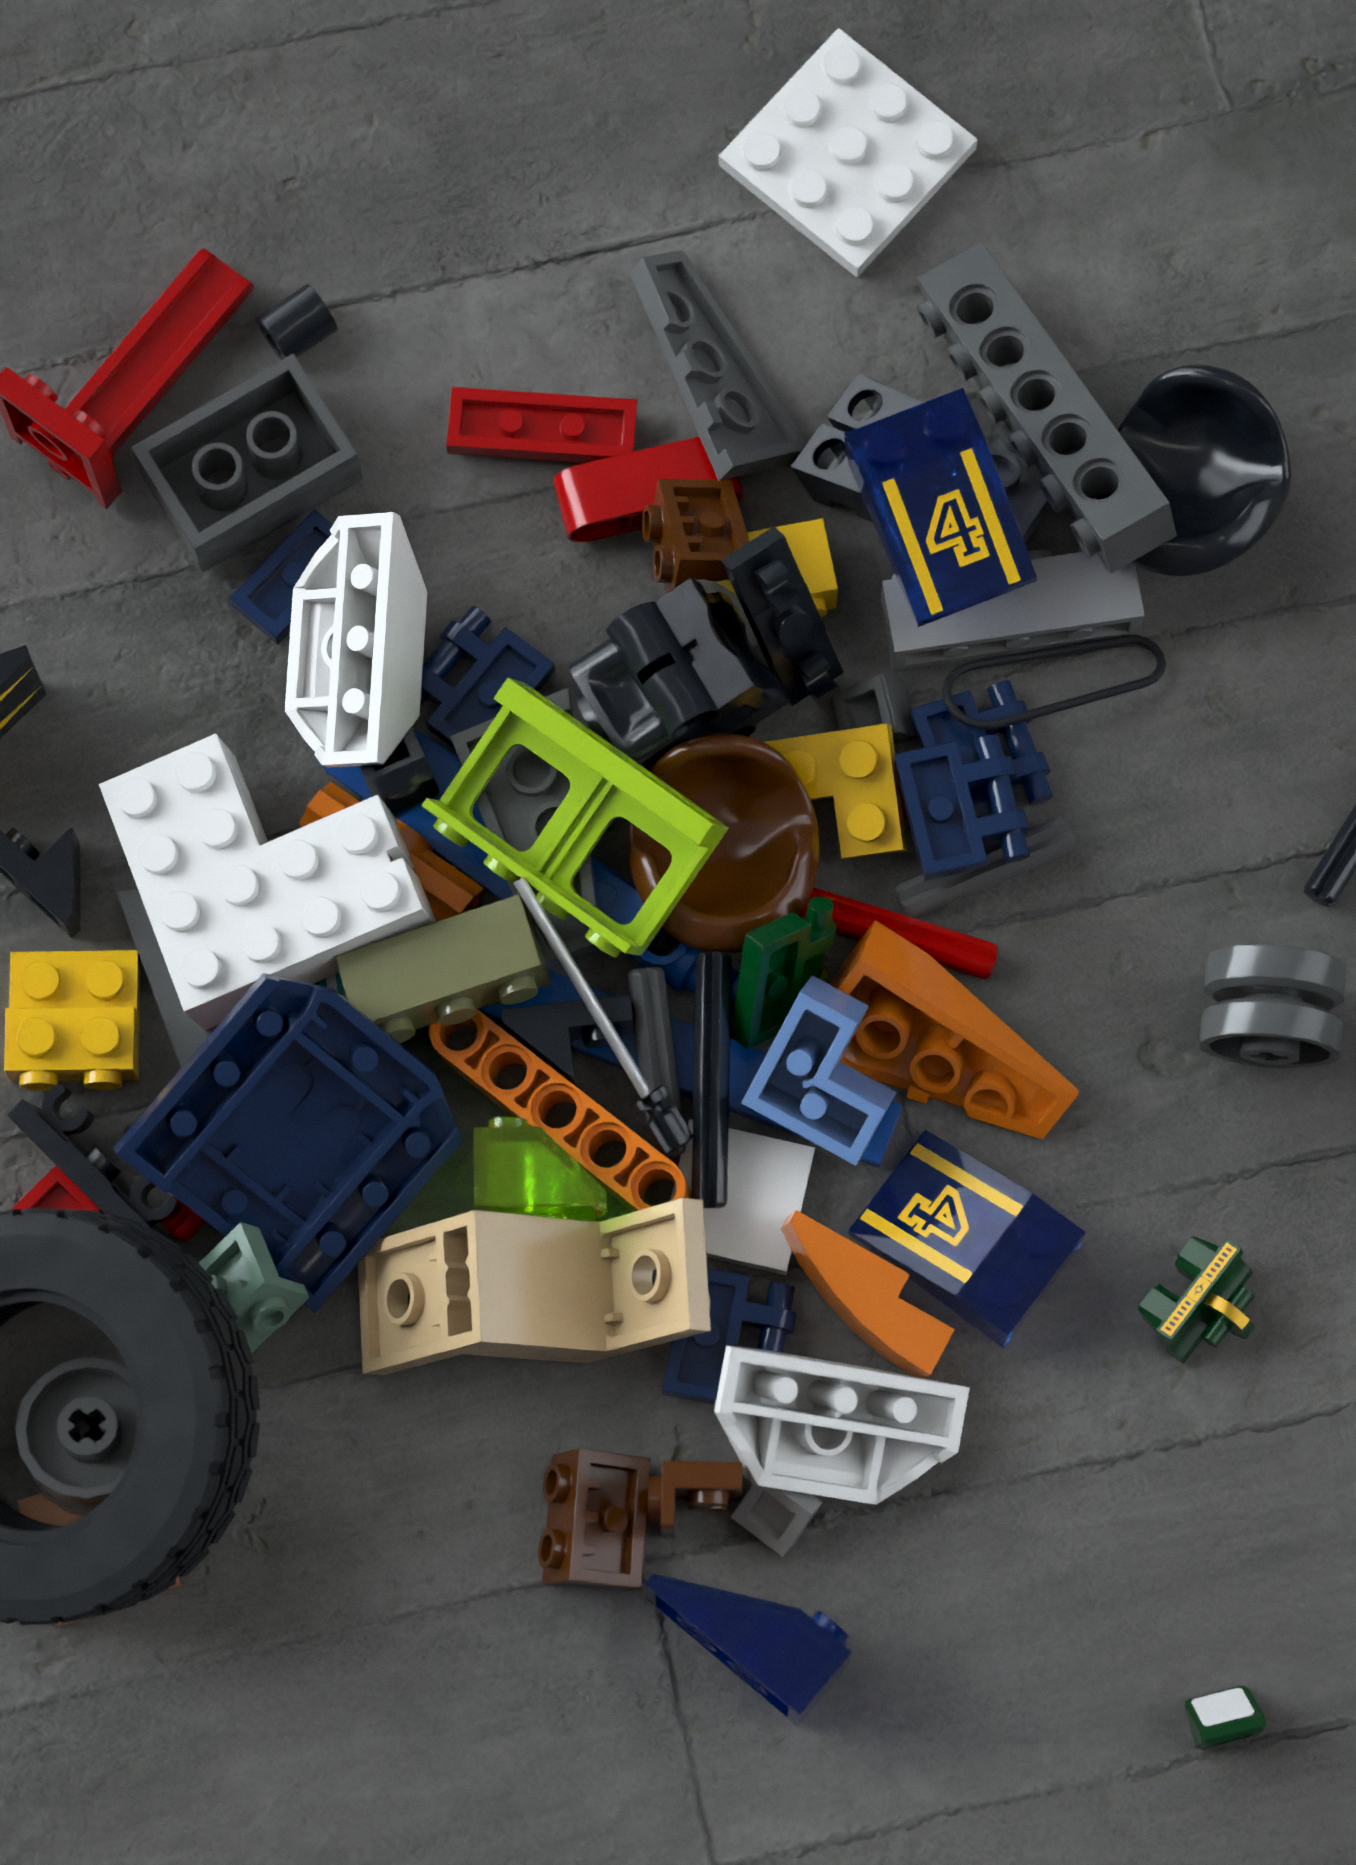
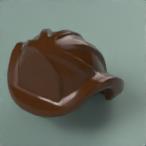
[627,733,820,953]

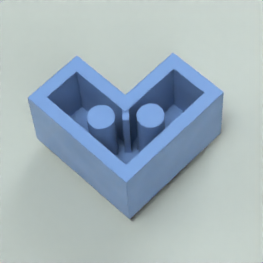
[741,975,897,1166]

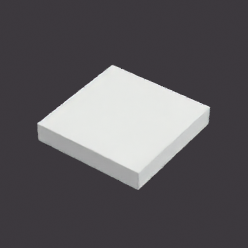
[670,1119,815,1275]

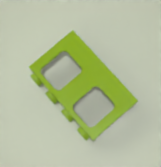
[421,678,729,958]

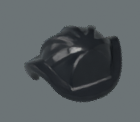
[1095,364,1291,576]

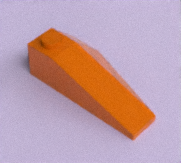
[830,920,1079,1140]

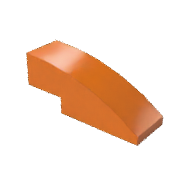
[780,1210,955,1378]

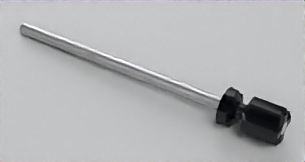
[513,877,693,1156]

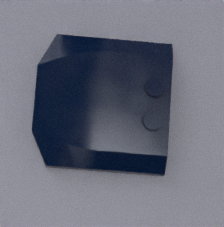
[114,973,463,1313]

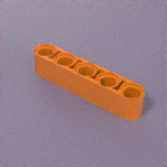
[429,1009,692,1212]

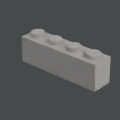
[880,548,1145,671]

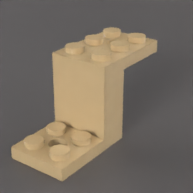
[358,1198,711,1375]

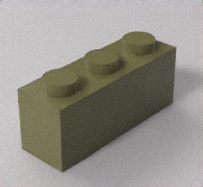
[335,894,552,1043]

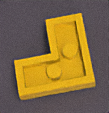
[764,723,908,859]

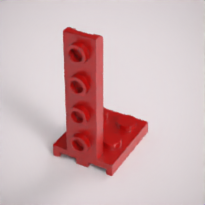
[0,248,254,509]

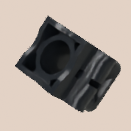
[569,578,791,771]

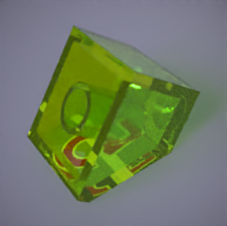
[474,1117,609,1222]

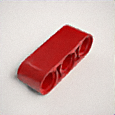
[553,436,743,542]

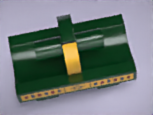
[1138,1236,1255,1364]

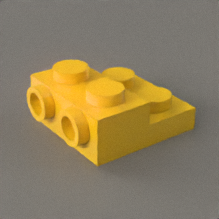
[4,950,141,1091]

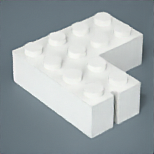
[99,733,436,1031]

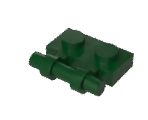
[730,897,837,1049]

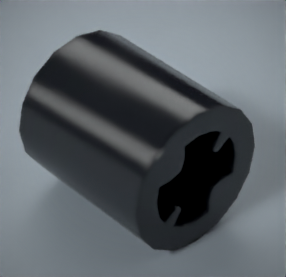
[255,284,338,360]

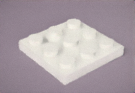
[718,28,978,278]

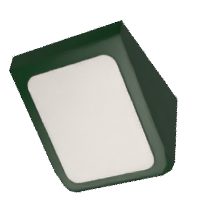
[1185,1686,1267,1750]

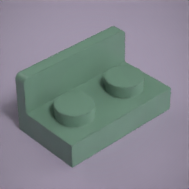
[199,1222,309,1354]

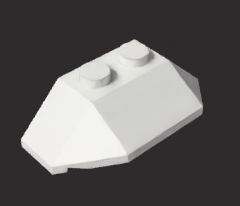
[285,512,427,768]
[714,1346,970,1505]

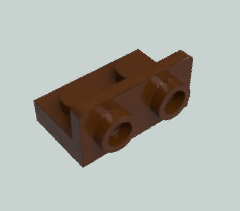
[642,479,749,594]
[538,1448,650,1591]
[648,1461,742,1538]

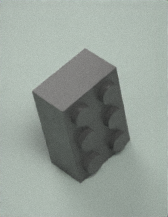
[131,354,363,573]

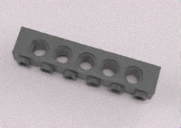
[917,241,1177,573]

